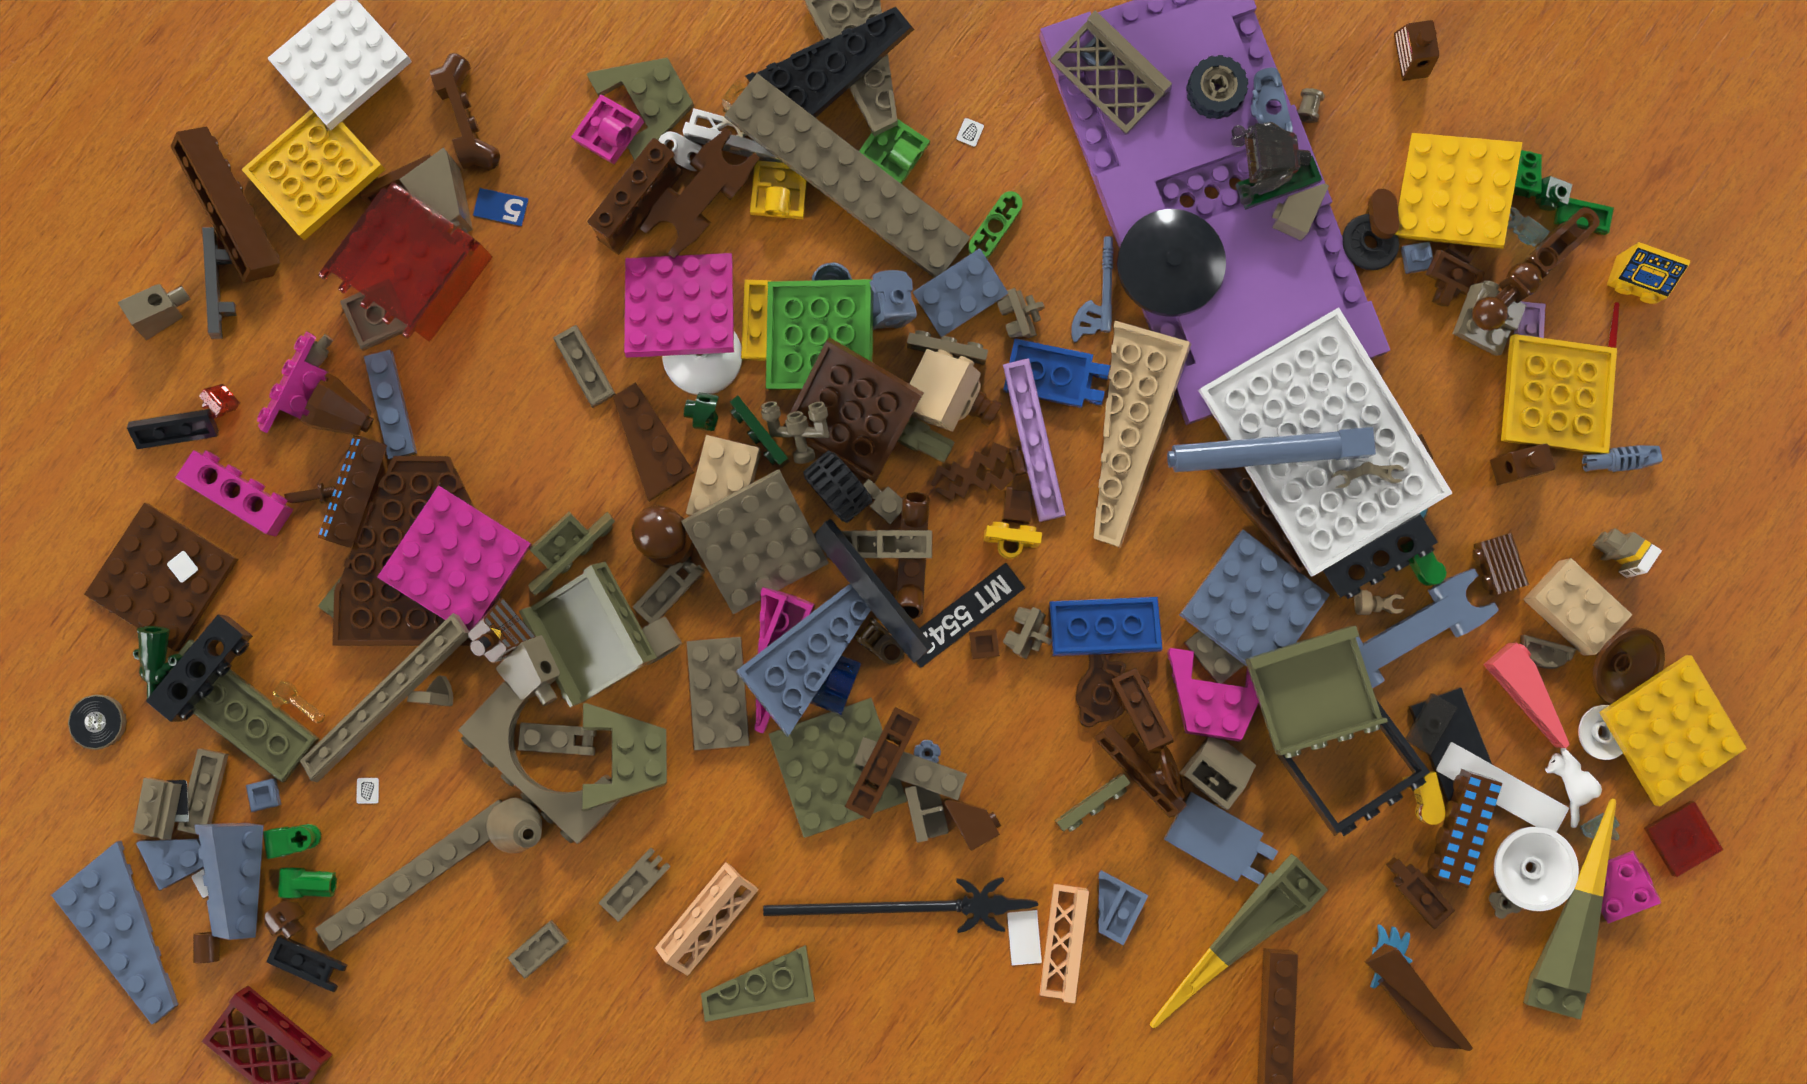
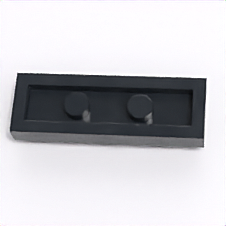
[127,409,219,449]

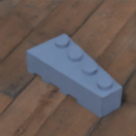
[194,823,264,940]

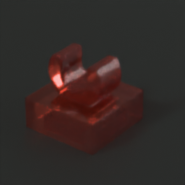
[199,384,240,419]

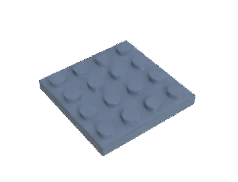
[1179,530,1329,666]

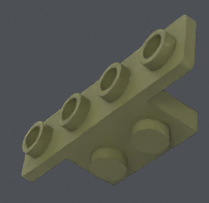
[528,512,615,595]

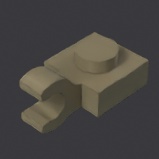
[863,479,902,524]

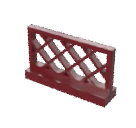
[202,986,333,1084]

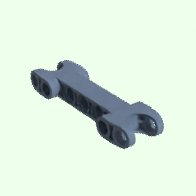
[1356,568,1499,689]

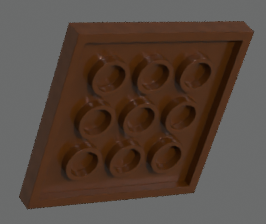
[783,337,924,483]
[84,503,239,651]

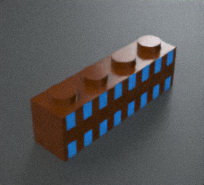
[318,435,387,548]
[1428,769,1503,888]

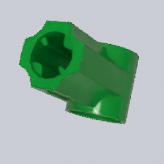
[278,868,337,898]

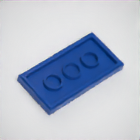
[1049,597,1162,656]

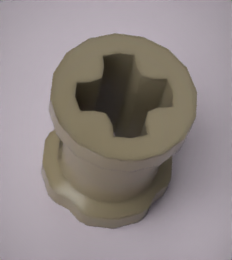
[1297,88,1325,123]

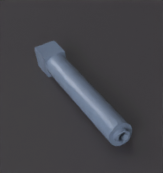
[1167,427,1376,473]

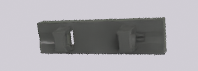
[202,227,236,339]

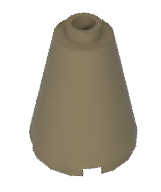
[486,797,542,853]

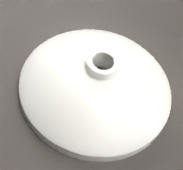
[662,331,742,395]
[1494,827,1579,911]

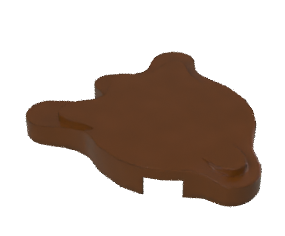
[1075,654,1149,727]

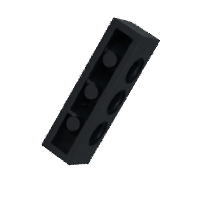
[1323,514,1438,599]
[146,614,253,722]

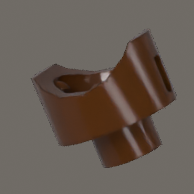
[264,901,305,939]

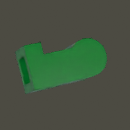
[1401,540,1447,586]

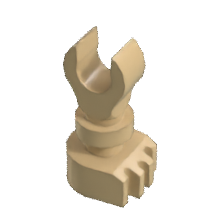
[1354,590,1404,615]

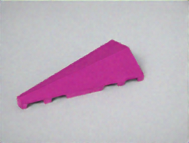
[755,587,815,733]

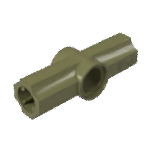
[898,417,955,463]

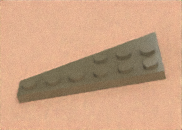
[805,0,898,136]

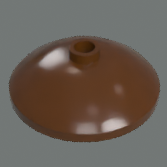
[1593,627,1665,704]

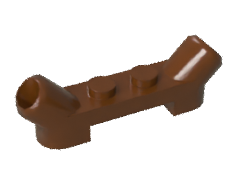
[430,53,500,171]
[896,492,930,619]

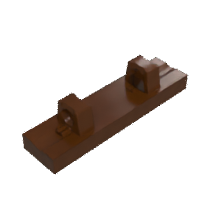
[845,707,920,820]
[1094,725,1187,818]

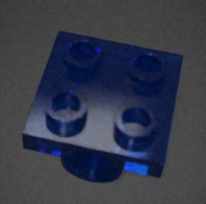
[810,655,861,715]

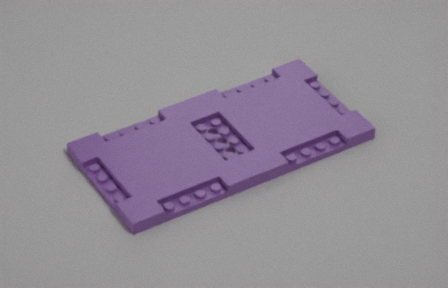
[1039,0,1390,425]

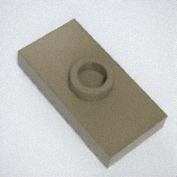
[507,920,569,979]

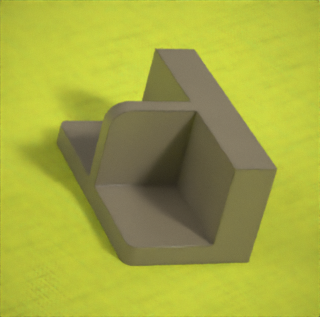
[905,785,948,843]

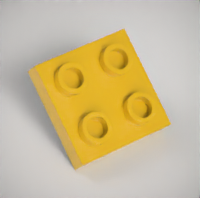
[750,161,807,219]
[983,522,1042,559]

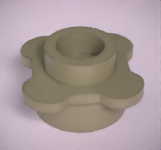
[1489,891,1521,919]

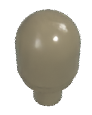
[305,334,333,367]

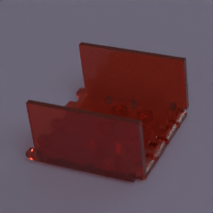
[318,182,493,342]

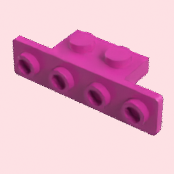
[257,331,328,433]

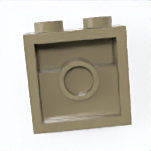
[1452,281,1526,356]

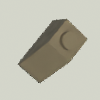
[1272,183,1329,241]

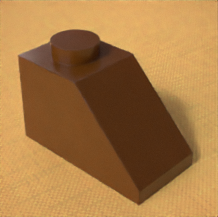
[944,798,1001,851]

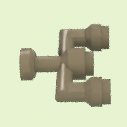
[761,401,829,464]

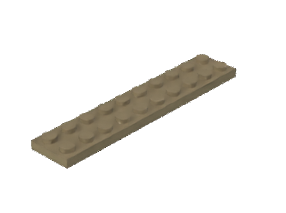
[724,74,970,278]

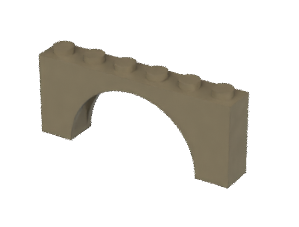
[458,682,623,844]

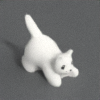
[1545,748,1602,828]

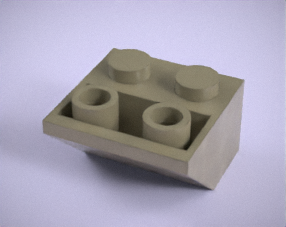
[1180,737,1256,810]

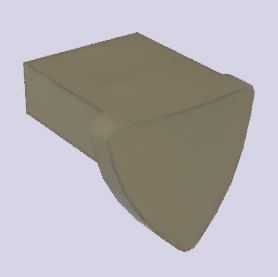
[407,675,453,706]

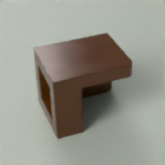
[1002,487,1032,524]

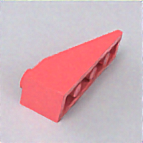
[1483,643,1570,748]

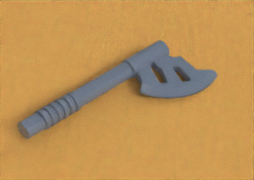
[1072,236,1113,342]

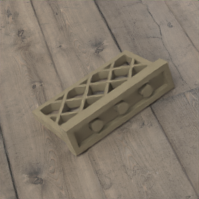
[1050,10,1172,134]

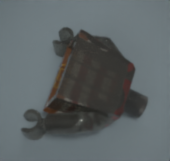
[1231,122,1311,205]

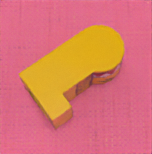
[1403,772,1446,825]

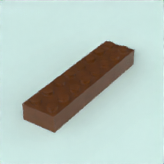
[1210,467,1305,573]

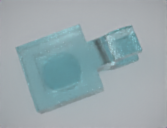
[1507,207,1550,247]

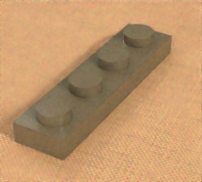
[854,737,967,800]

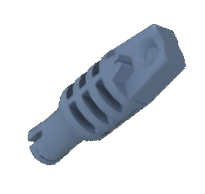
[1582,445,1663,472]

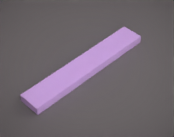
[1003,358,1066,522]

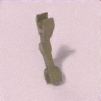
[1331,462,1405,489]

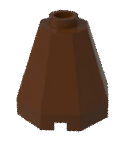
[300,373,374,436]

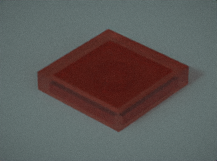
[1644,801,1723,877]

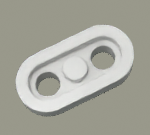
[658,132,703,171]

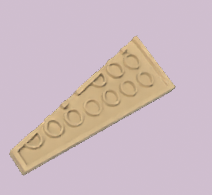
[1094,321,1192,548]

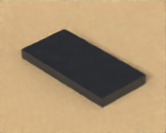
[1408,687,1492,803]

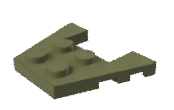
[587,58,694,160]
[582,703,667,811]

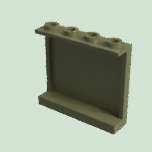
[519,562,657,707]
[1245,626,1388,758]

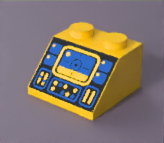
[1607,242,1690,304]

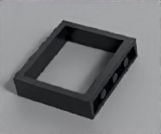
[1276,699,1430,836]

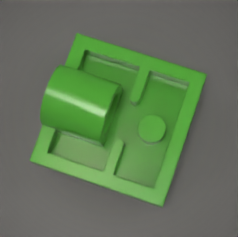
[859,119,930,184]

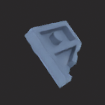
[136,838,204,890]
[1099,870,1149,945]

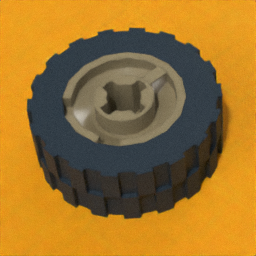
[1186,55,1248,119]

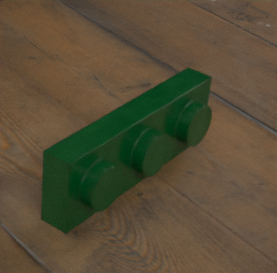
[1235,155,1322,210]
[730,395,789,468]

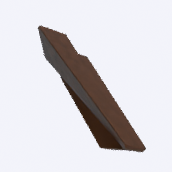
[1365,943,1473,1051]

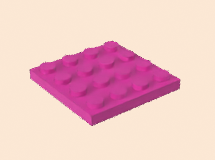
[624,253,734,358]
[377,485,532,631]

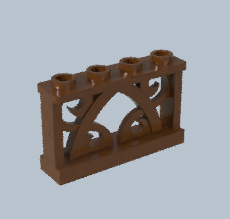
[587,138,683,255]

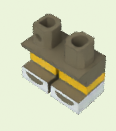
[1593,528,1662,578]

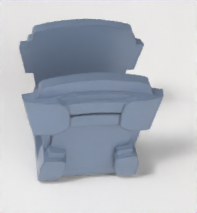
[869,270,917,330]

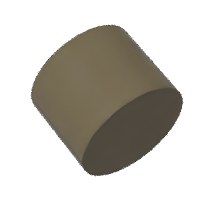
[642,617,683,665]

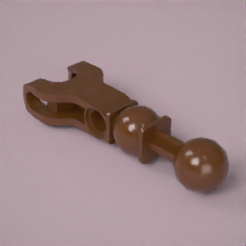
[1472,207,1600,331]

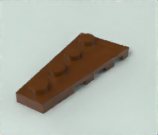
[613,382,695,502]

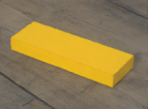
[741,280,771,361]

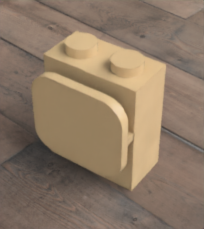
[910,349,981,431]

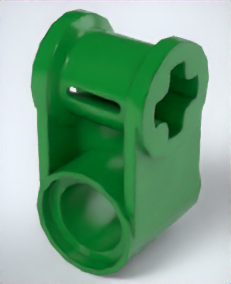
[263,824,322,859]

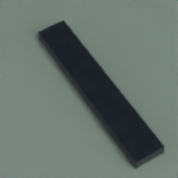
[814,519,933,663]

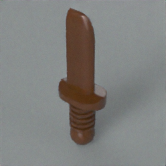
[284,483,335,504]

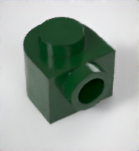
[1535,176,1572,211]

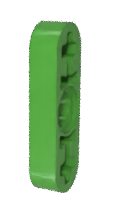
[968,191,1022,259]

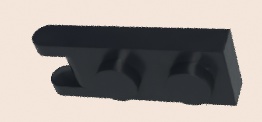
[266,935,348,992]

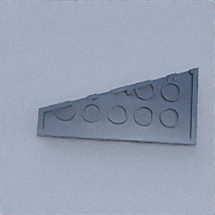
[736,584,871,737]
[51,841,179,1025]

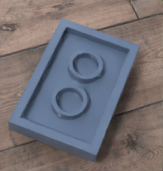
[912,248,1008,337]

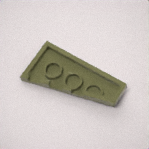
[701,945,815,1022]

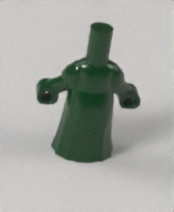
[133,626,183,699]

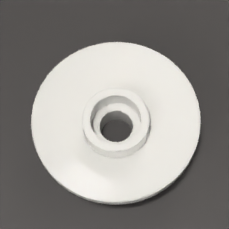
[1578,705,1623,760]

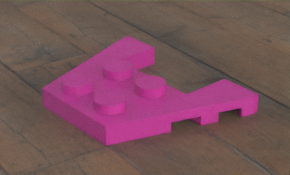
[1167,648,1259,741]

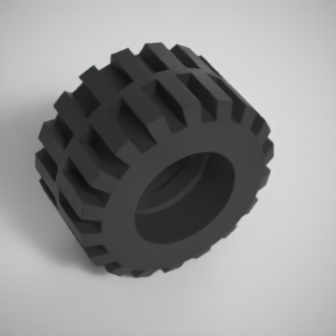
[803,450,872,523]

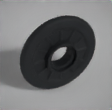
[1342,214,1399,270]

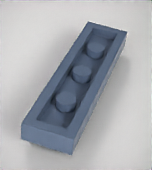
[364,350,417,460]

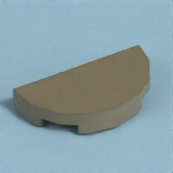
[1520,635,1576,669]

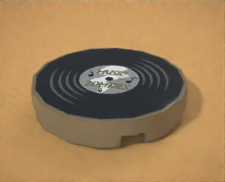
[68,695,127,750]

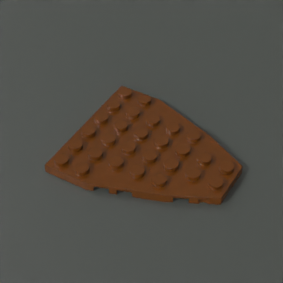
[332,456,502,646]

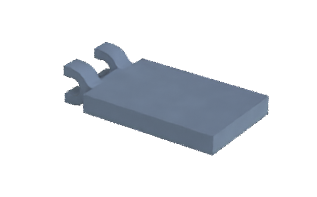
[1164,792,1278,885]

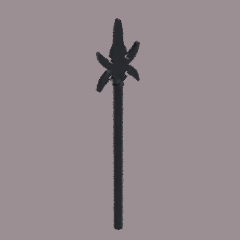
[763,877,1038,933]

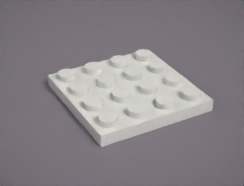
[268,0,412,130]

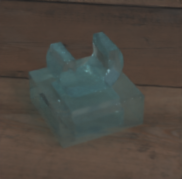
[1580,813,1620,840]

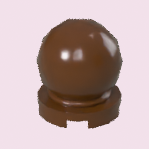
[631,505,695,568]

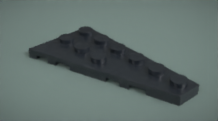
[745,7,915,118]

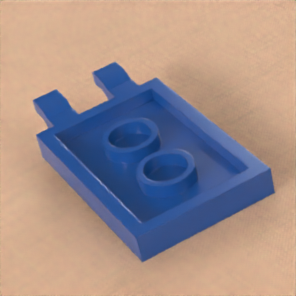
[1003,339,1110,408]

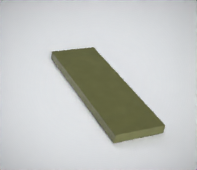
[159,640,319,782]

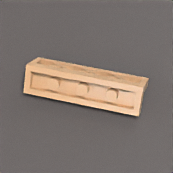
[655,862,759,976]
[1040,884,1089,1003]

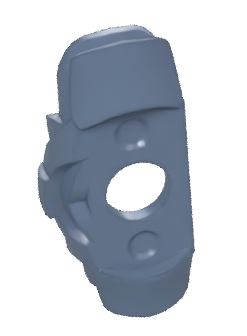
[1251,67,1293,146]

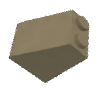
[399,147,473,245]

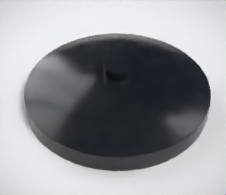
[1117,209,1226,317]

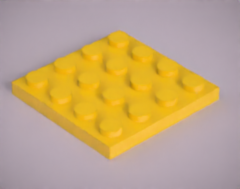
[241,109,386,241]
[1395,133,1522,249]
[1501,334,1617,454]
[1599,655,1747,807]

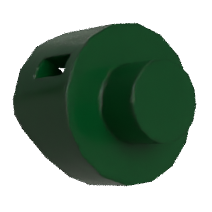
[684,392,719,431]

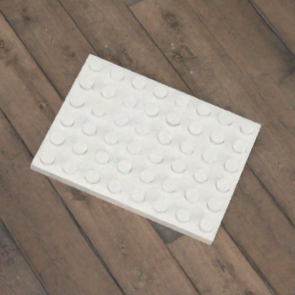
[1198,307,1452,576]

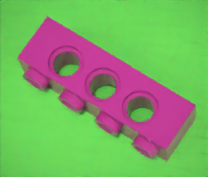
[175,450,294,537]

